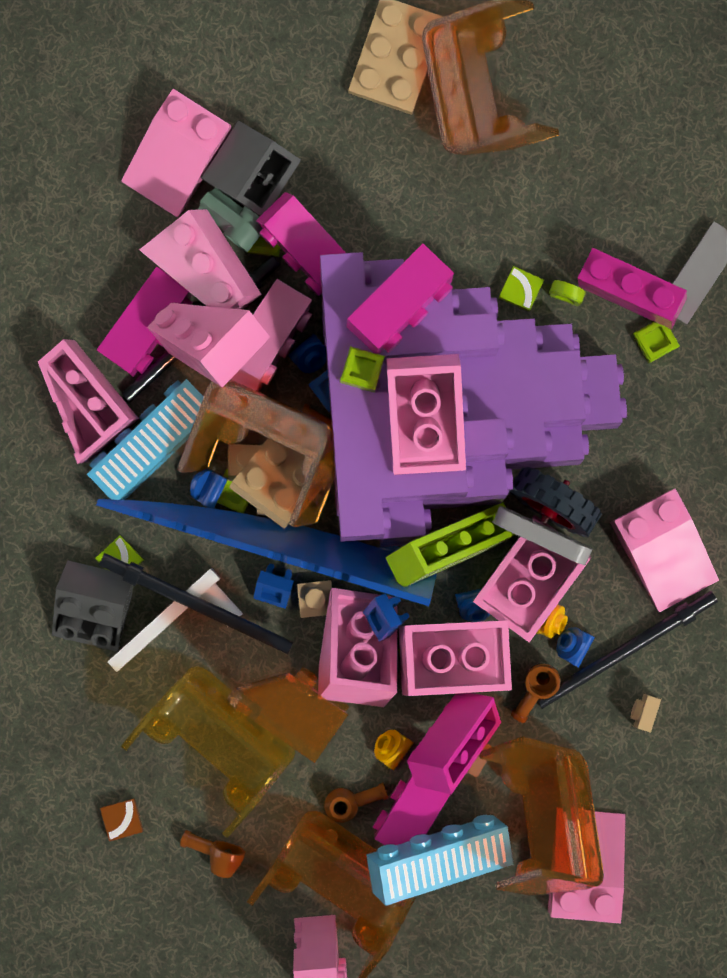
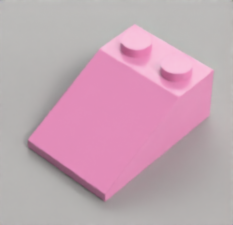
[121,89,232,218]
[386,354,466,475]
[610,489,719,613]
[473,515,591,642]
[318,588,397,707]
[399,620,512,696]
[548,808,625,924]

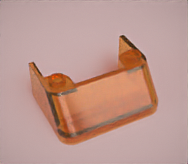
[422,0,559,155]
[177,379,335,527]
[226,666,350,763]
[479,736,604,895]
[247,811,417,978]

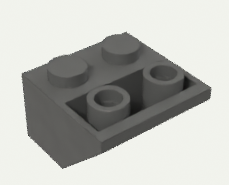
[201,120,301,217]
[52,560,133,652]

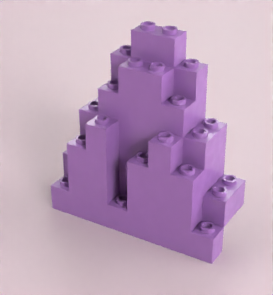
[320,252,627,547]

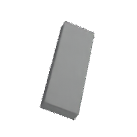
[673,221,727,326]

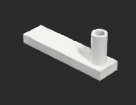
[108,568,243,672]

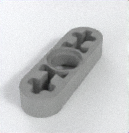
[493,506,593,565]

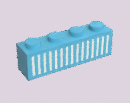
[87,379,217,500]
[366,815,513,906]

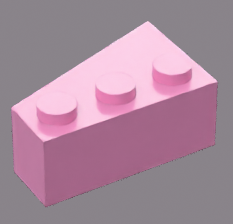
[139,209,262,309]
[223,279,312,404]
[147,303,270,388]
[38,339,139,464]
[293,915,347,978]

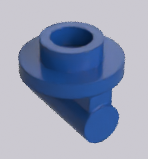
[288,334,327,373]
[190,469,228,509]
[455,588,490,622]
[557,627,595,668]

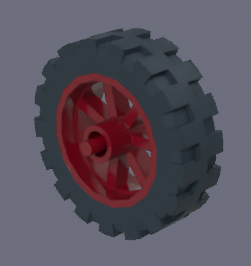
[509,467,602,537]

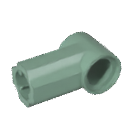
[198,188,263,252]

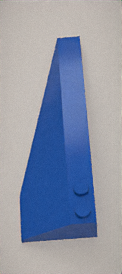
[96,499,437,606]

